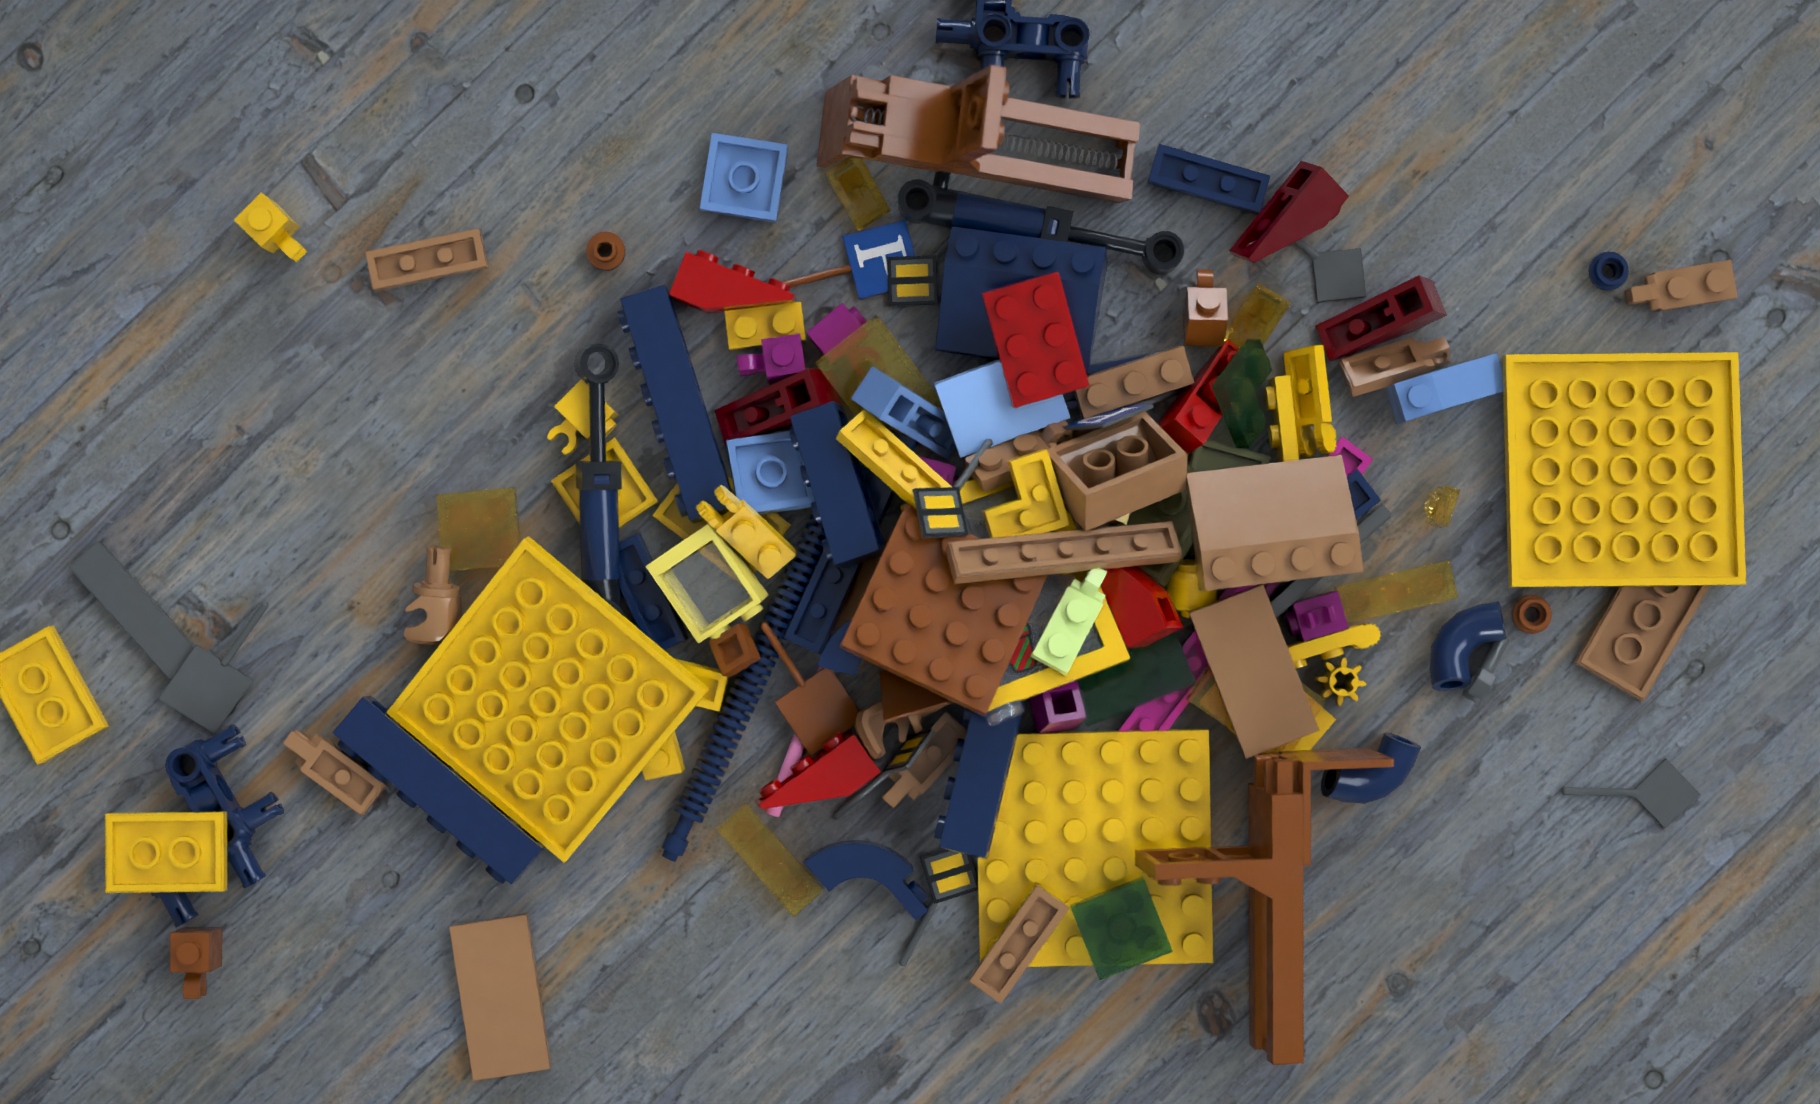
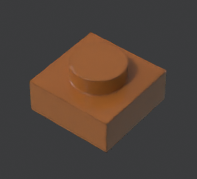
[709,623,761,677]

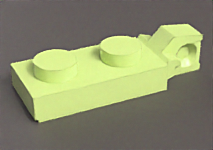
[1030,568,1107,675]

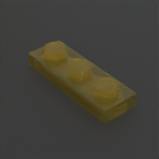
[1334,560,1459,624]
[717,803,823,917]

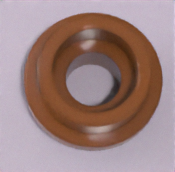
[586,231,626,271]
[1512,595,1552,634]

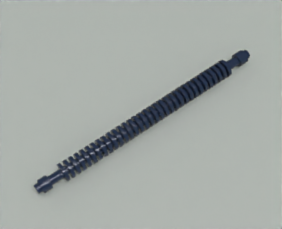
[662,514,826,862]

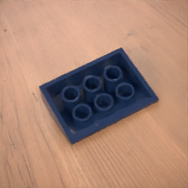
[935,226,1108,373]

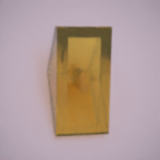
[825,156,891,231]
[1224,282,1291,359]

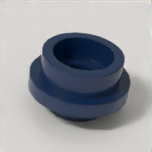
[1589,251,1629,291]

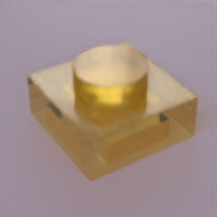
[1424,485,1460,528]

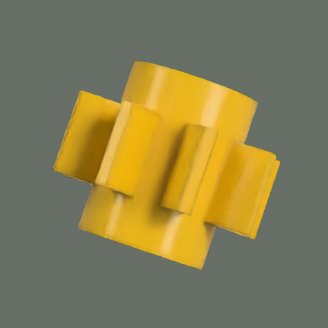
[1315,657,1366,706]

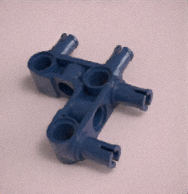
[936,0,1090,99]
[150,724,284,928]

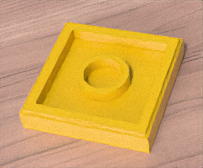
[551,438,659,529]

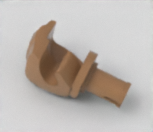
[404,546,462,646]
[855,699,953,760]

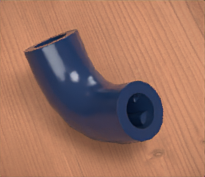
[1429,601,1506,691]
[1321,732,1421,804]

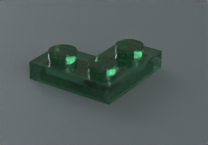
[1211,339,1272,449]

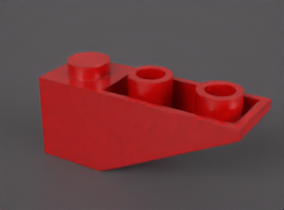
[669,250,796,314]
[1158,339,1256,454]
[1101,566,1183,648]
[755,732,881,809]

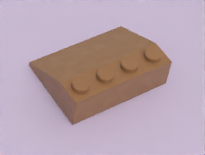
[1186,455,1364,591]

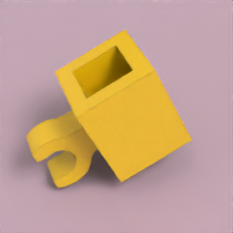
[234,192,308,262]
[547,379,619,456]

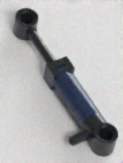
[898,171,1184,275]
[574,344,623,615]

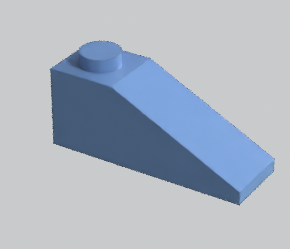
[1385,353,1504,425]
[851,366,956,459]

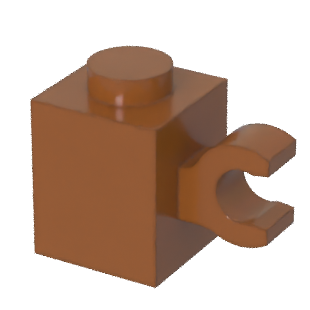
[1183,269,1228,347]
[170,927,223,999]

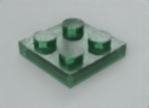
[1070,876,1173,981]

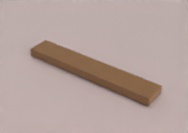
[945,521,1183,584]

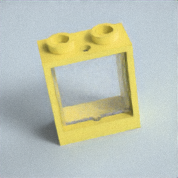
[645,524,769,644]

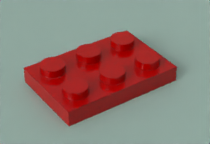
[981,271,1090,408]

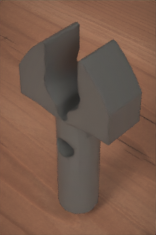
[1462,637,1509,703]

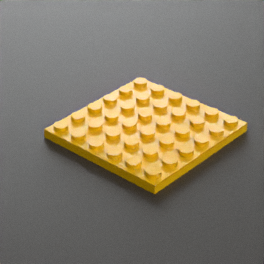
[1502,352,1746,588]
[386,536,710,863]
[977,729,1213,967]

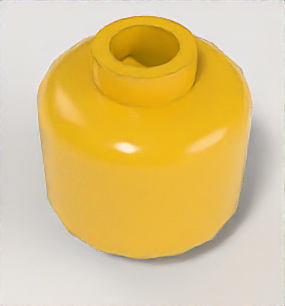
[1167,558,1217,618]

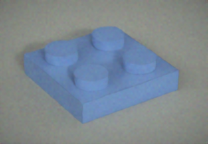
[700,133,789,223]
[726,431,815,515]

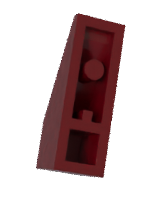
[1229,161,1349,263]
[1315,275,1447,361]
[714,368,843,446]

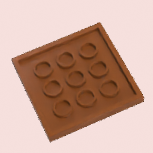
[839,503,1048,716]

